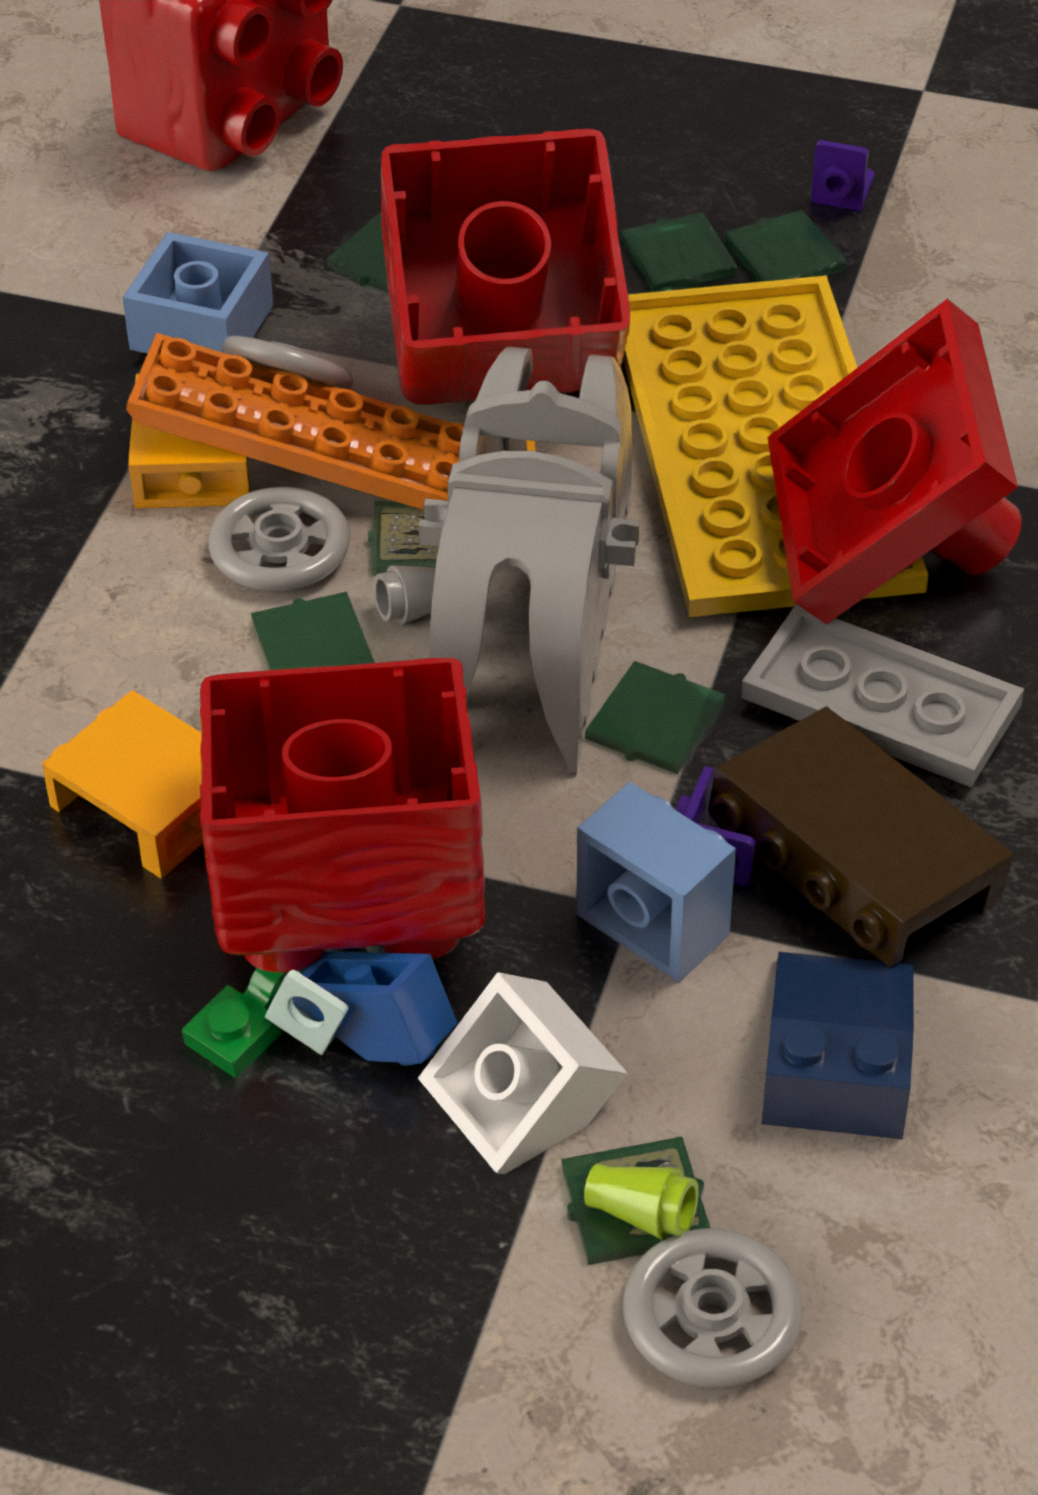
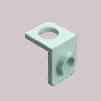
[265,966,348,1055]

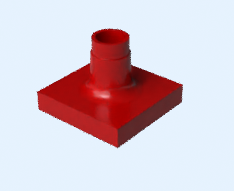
[767,298,1021,625]

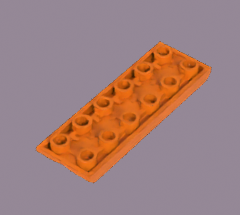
[126,332,464,510]

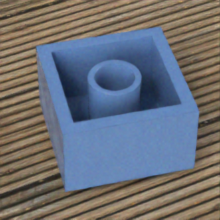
[122,232,273,353]
[576,781,736,983]

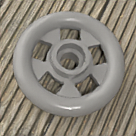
[222,336,353,389]
[208,487,350,592]
[623,1228,803,1388]

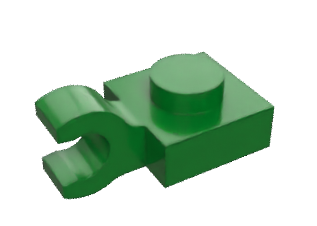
[182,968,289,1078]

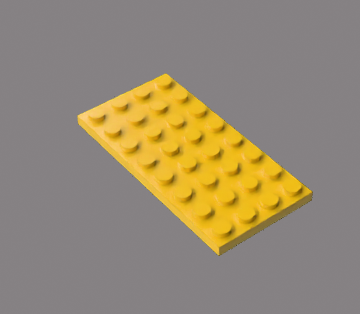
[623,276,928,617]

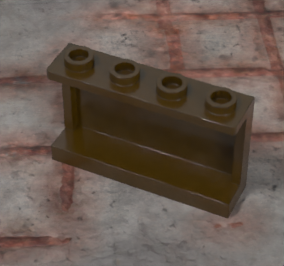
[708,706,1014,967]

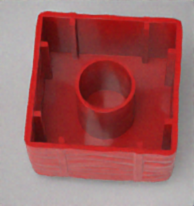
[99,0,343,172]
[381,129,631,405]
[200,658,486,972]

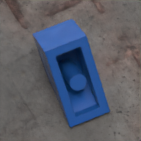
[292,951,457,1065]

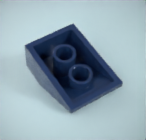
[761,951,914,1139]

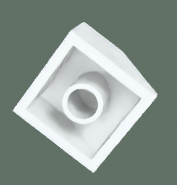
[418,972,628,1174]

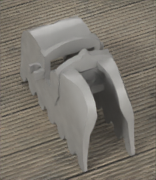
[418,347,640,774]

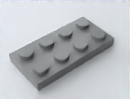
[741,604,1024,787]

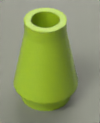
[584,1163,698,1240]

